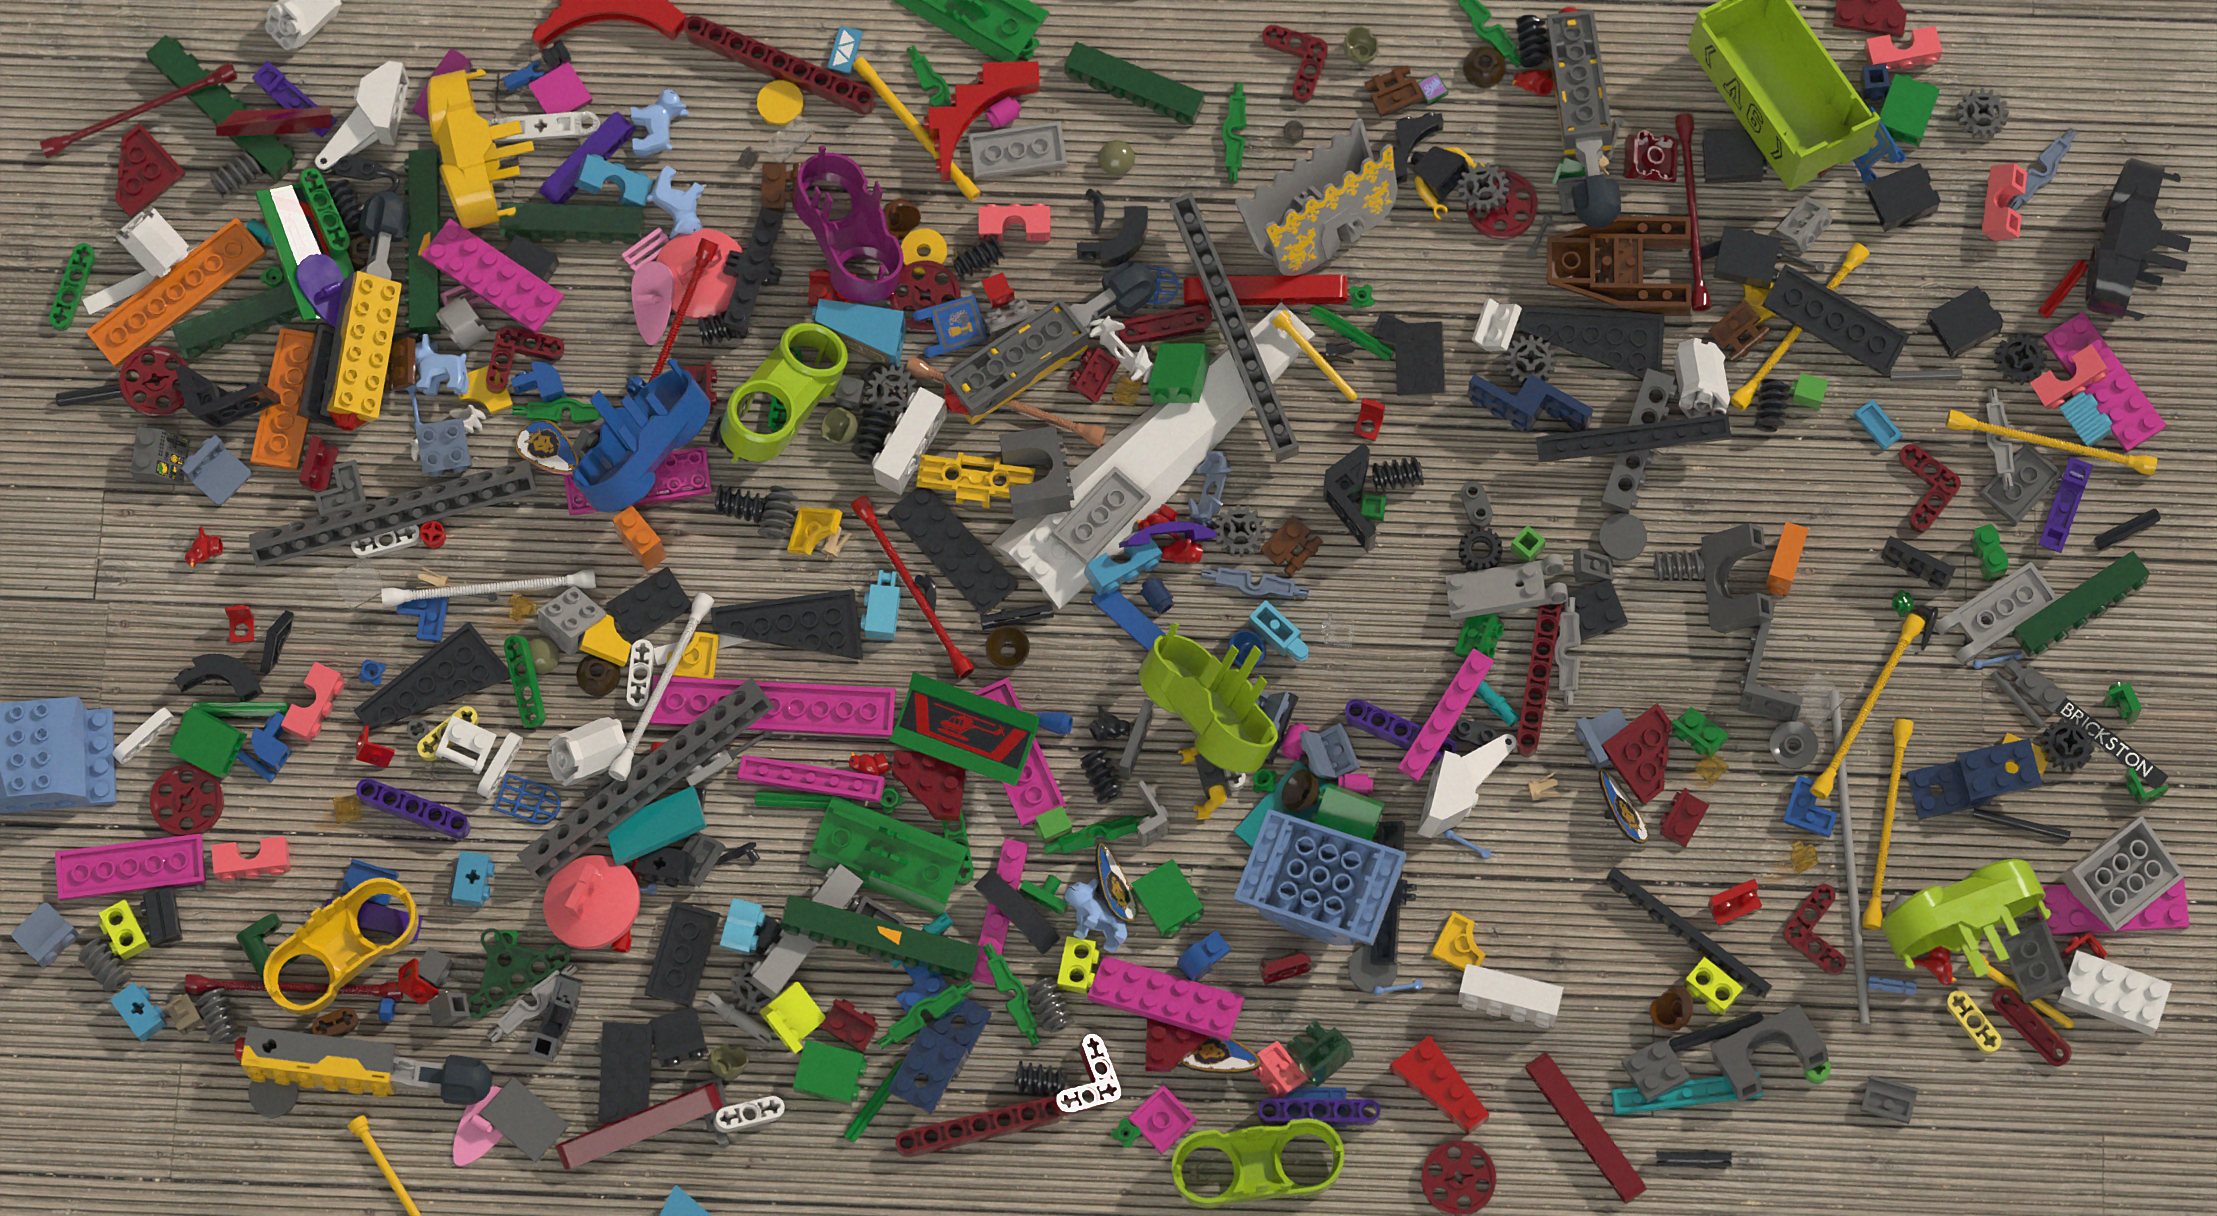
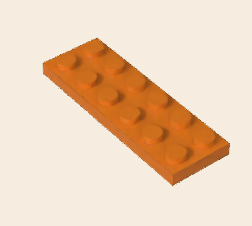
[250,328,314,471]

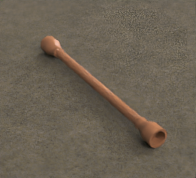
[905,356,1107,447]

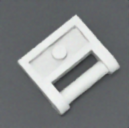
[434,715,497,775]

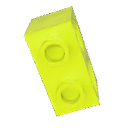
[98,899,151,961]
[1057,936,1100,994]
[1684,957,1743,1016]

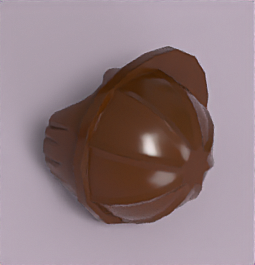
[883,198,921,240]
[1650,987,1693,1032]

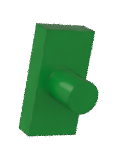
[1020,874,1068,917]

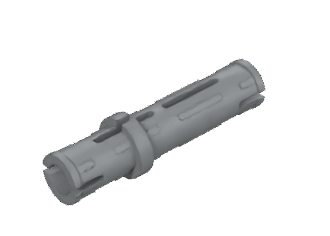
[705,992,775,1045]

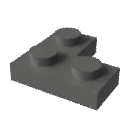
[315,459,367,515]

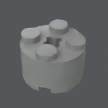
[436,294,490,351]

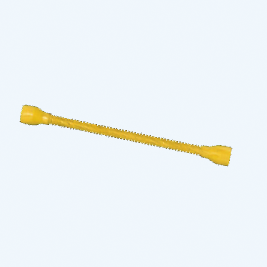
[1730,242,1870,411]
[1945,409,2157,476]
[1810,614,1925,800]
[1861,719,1914,930]

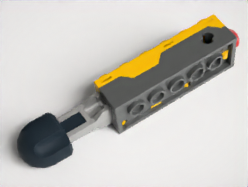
[1546,7,1621,229]
[320,191,409,431]
[943,262,1155,425]
[234,1026,492,1106]

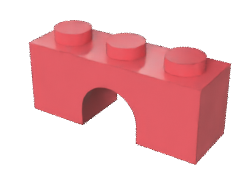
[1864,26,1942,73]
[1982,163,2027,241]
[979,203,1051,242]
[2030,344,2110,410]
[281,662,345,743]
[211,836,291,882]

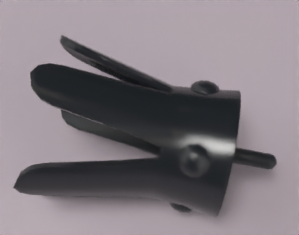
[1319,340,1354,364]

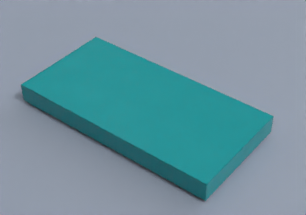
[1234,761,1328,849]
[607,786,707,866]

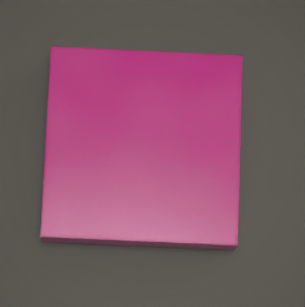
[528,61,593,114]
[1127,1085,1197,1155]

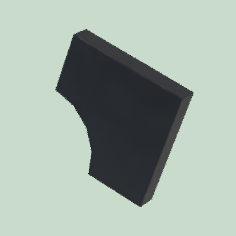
[260,610,294,674]

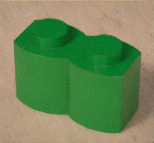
[1971,524,2009,581]

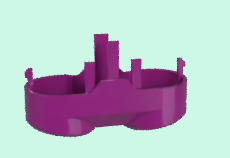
[793,145,904,303]

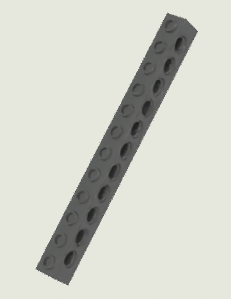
[1169,192,1299,463]
[249,459,537,568]
[517,677,774,885]

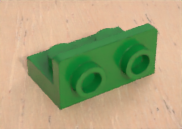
[1454,613,1504,659]
[2103,682,2142,724]
[1671,707,1729,759]

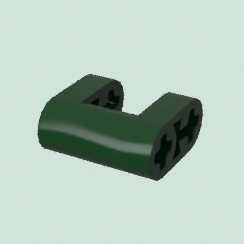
[236,913,301,979]

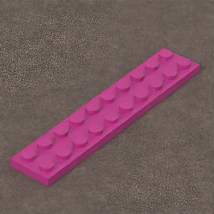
[649,676,896,738]

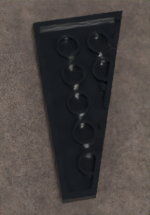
[1520,306,1665,380]
[710,589,863,660]
[353,622,511,731]

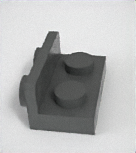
[571,418,605,459]

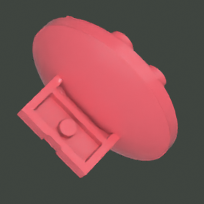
[656,229,744,320]
[543,855,640,949]

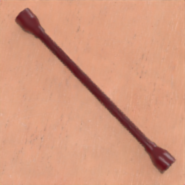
[40,62,238,159]
[1675,113,1711,312]
[185,974,403,1001]

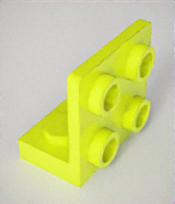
[759,981,826,1054]

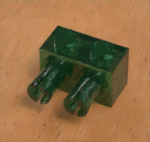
[1287,1021,1354,1087]

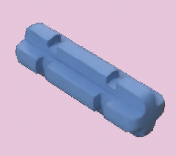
[1867,975,1917,995]

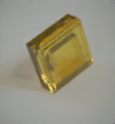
[1694,754,1729,785]

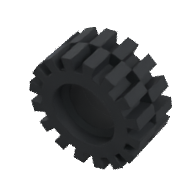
[1458,527,1503,571]

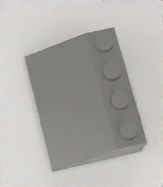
[2059,816,2185,932]

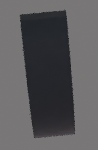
[973,869,1061,955]

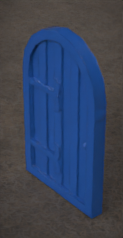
[1284,1087,1347,1127]

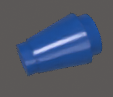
[1037,712,1073,736]

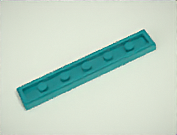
[1611,1071,1763,1116]

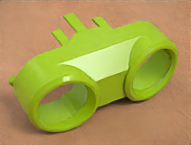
[720,323,848,463]
[1139,623,1278,773]
[1881,859,2051,978]
[1172,1119,1344,1208]

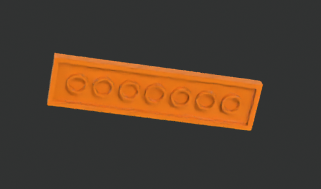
[85,217,266,369]

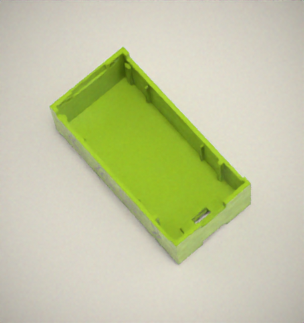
[1687,0,1881,191]

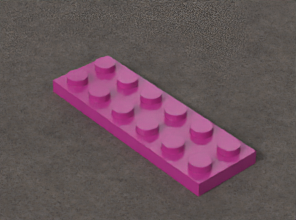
[421,219,565,335]
[2043,312,2167,453]
[972,678,1067,827]
[55,834,206,901]
[2037,878,2189,936]
[1088,955,1245,1041]

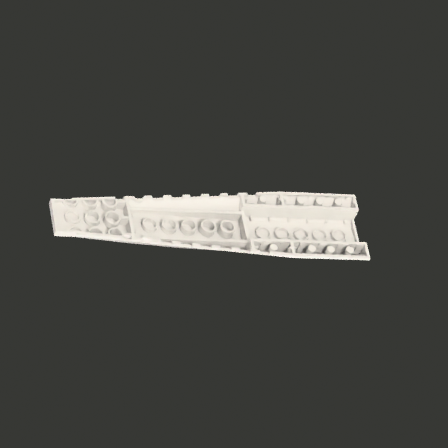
[992,303,1315,610]

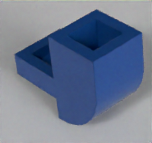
[511,362,567,402]
[252,712,292,773]
[1177,930,1231,982]

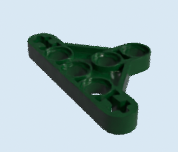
[467,928,571,1018]

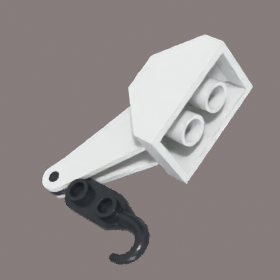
[315,61,409,192]
[1417,703,1517,838]

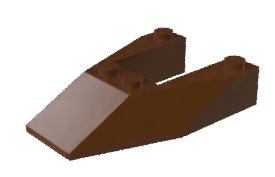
[1547,216,1691,316]

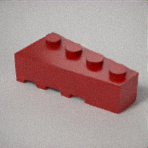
[1389,1035,1490,1135]

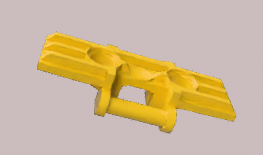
[916,452,1035,508]

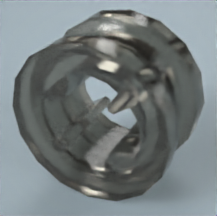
[1283,120,1304,144]
[738,146,760,170]

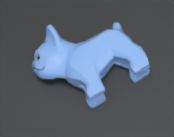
[631,89,689,157]
[647,165,705,239]
[415,334,469,395]
[1065,878,1127,953]

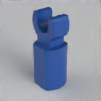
[502,61,545,92]

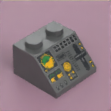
[130,427,190,485]

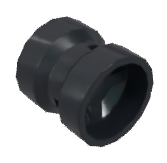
[540,40,572,71]

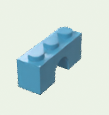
[574,154,653,211]
[1083,536,1162,596]

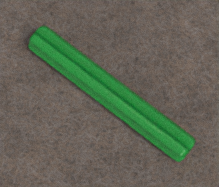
[1309,304,1394,361]
[191,702,288,716]
[754,792,851,808]
[844,1059,904,1143]

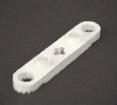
[488,111,600,143]

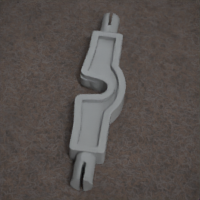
[1986,389,2015,490]
[1554,597,1581,707]
[487,963,578,1043]

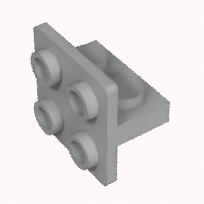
[982,299,1035,342]

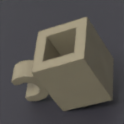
[165,993,203,1036]

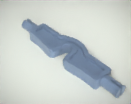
[2007,128,2077,211]
[1201,567,1310,599]

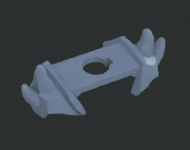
[1188,451,1231,527]

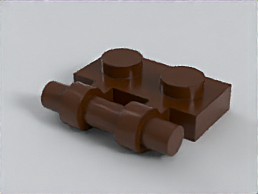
[1364,65,1423,118]
[761,163,802,211]
[1708,300,1771,362]
[383,337,416,393]
[1260,516,1323,576]

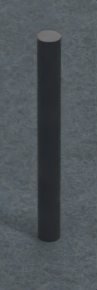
[1972,808,2071,841]

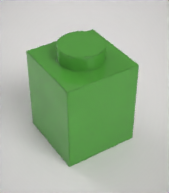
[1790,373,1828,410]
[1510,525,1546,563]
[1033,806,1073,845]

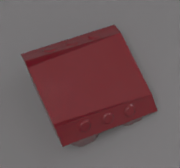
[1623,130,1678,183]
[1258,948,1311,984]

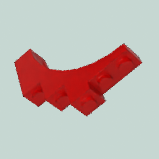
[532,0,687,50]
[923,61,1040,181]

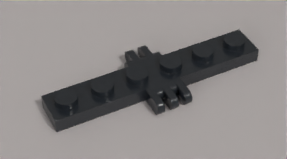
[722,207,784,333]
[1371,821,1417,966]

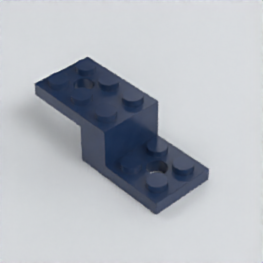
[1468,374,1593,432]
[1906,738,2042,820]
[888,997,992,1115]

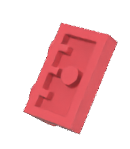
[1252,1041,1308,1099]

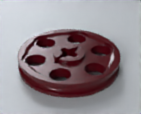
[1466,170,1537,240]
[889,260,961,332]
[119,346,189,417]
[149,764,224,836]
[1421,1141,1497,1216]

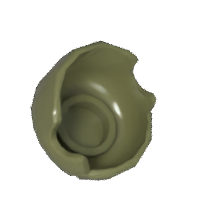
[1343,26,1379,64]
[1098,140,1135,175]
[821,407,858,446]
[528,637,560,675]
[708,1043,748,1079]

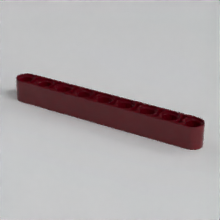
[684,15,875,115]

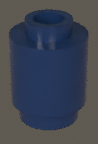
[1140,578,1175,615]

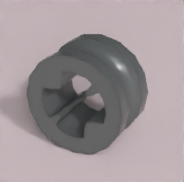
[406,719,430,743]

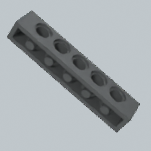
[1601,368,1677,514]

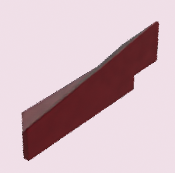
[216,105,331,136]

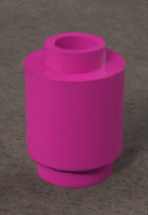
[985,97,1021,129]
[1281,723,1310,761]
[1339,774,1373,797]

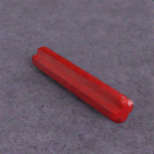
[2038,259,2088,319]

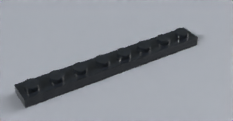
[1536,414,1731,463]
[1607,867,1772,999]

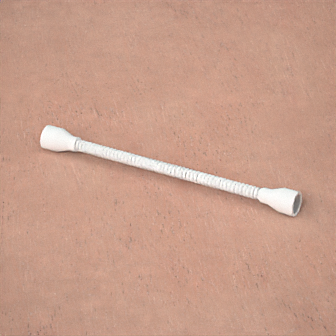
[381,569,596,608]
[608,592,714,781]

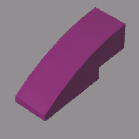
[412,47,472,123]

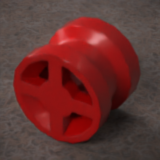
[420,521,446,549]

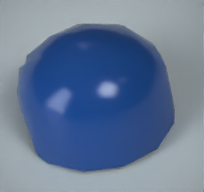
[1227,630,1267,668]

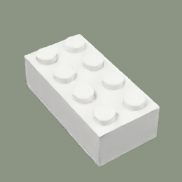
[872,387,948,495]
[2057,950,2172,1036]
[1458,964,1564,1028]

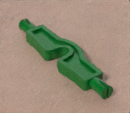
[1458,0,1523,68]
[906,45,951,107]
[1222,82,1246,184]
[512,398,602,424]
[1044,813,1150,855]
[982,942,1041,1046]
[877,979,975,1050]

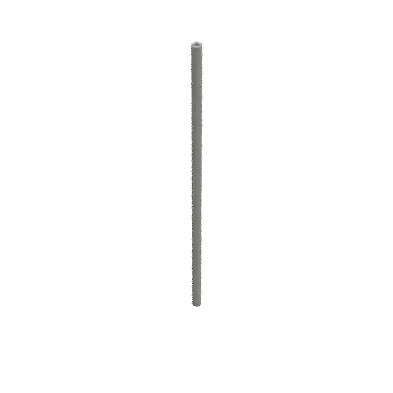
[1829,691,1870,1026]

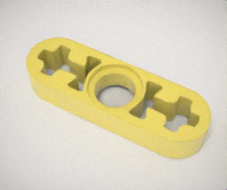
[417,706,479,761]
[1946,991,2001,1054]

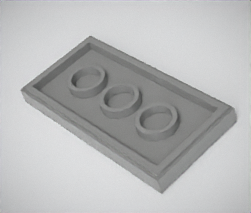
[968,121,1068,181]
[1050,466,1151,566]

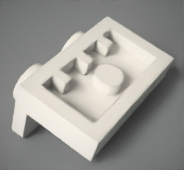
[1472,298,1522,351]

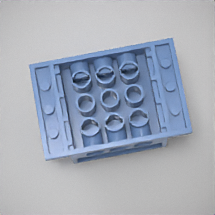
[0,696,117,814]
[1233,809,1407,946]

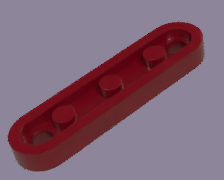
[1118,305,1212,345]
[1992,987,2072,1067]

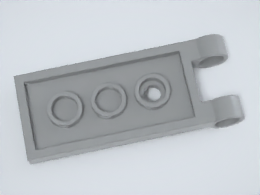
[1445,554,1568,620]
[1934,562,2059,665]

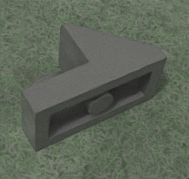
[1573,548,1613,583]

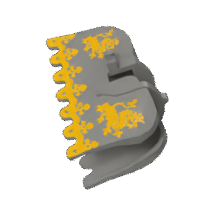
[1235,119,1398,276]

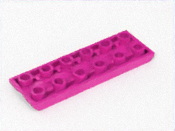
[564,446,712,516]

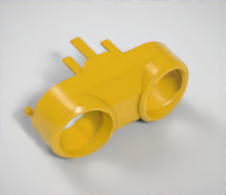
[427,69,534,229]
[263,878,419,1015]

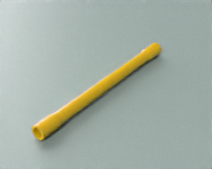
[852,57,981,201]

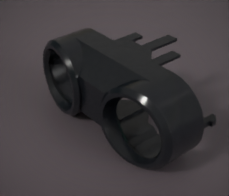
[2085,158,2191,321]

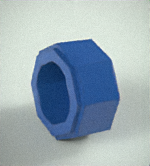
[378,998,395,1023]

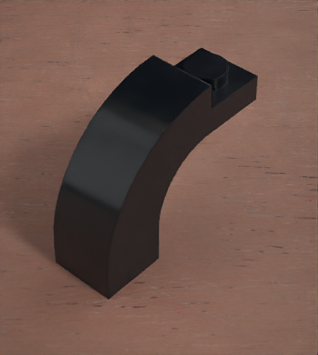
[1077,206,1148,268]
[174,654,264,702]
[528,973,583,1062]

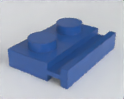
[340,859,399,907]

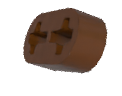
[312,1007,359,1037]

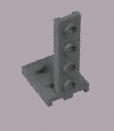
[1738,603,1803,722]

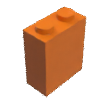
[612,506,666,572]
[1765,521,1809,596]

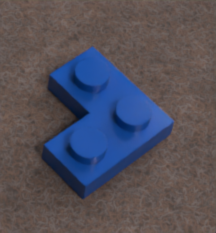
[397,589,449,643]
[1783,775,1838,838]
[896,963,949,1014]

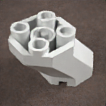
[265,0,341,50]
[115,206,189,278]
[1674,338,1730,419]
[547,717,628,786]

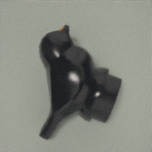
[1089,705,1132,742]

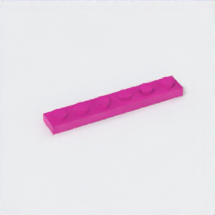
[1397,648,1494,783]
[737,755,885,803]
[970,839,1029,985]

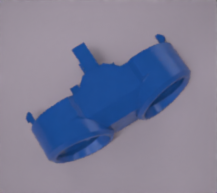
[572,359,710,512]

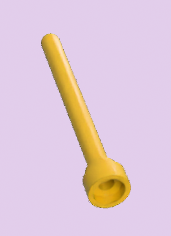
[1271,310,1357,401]
[1968,953,2074,1029]
[347,1115,421,1216]

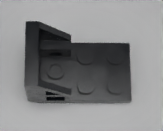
[175,365,281,428]
[1323,443,1377,553]

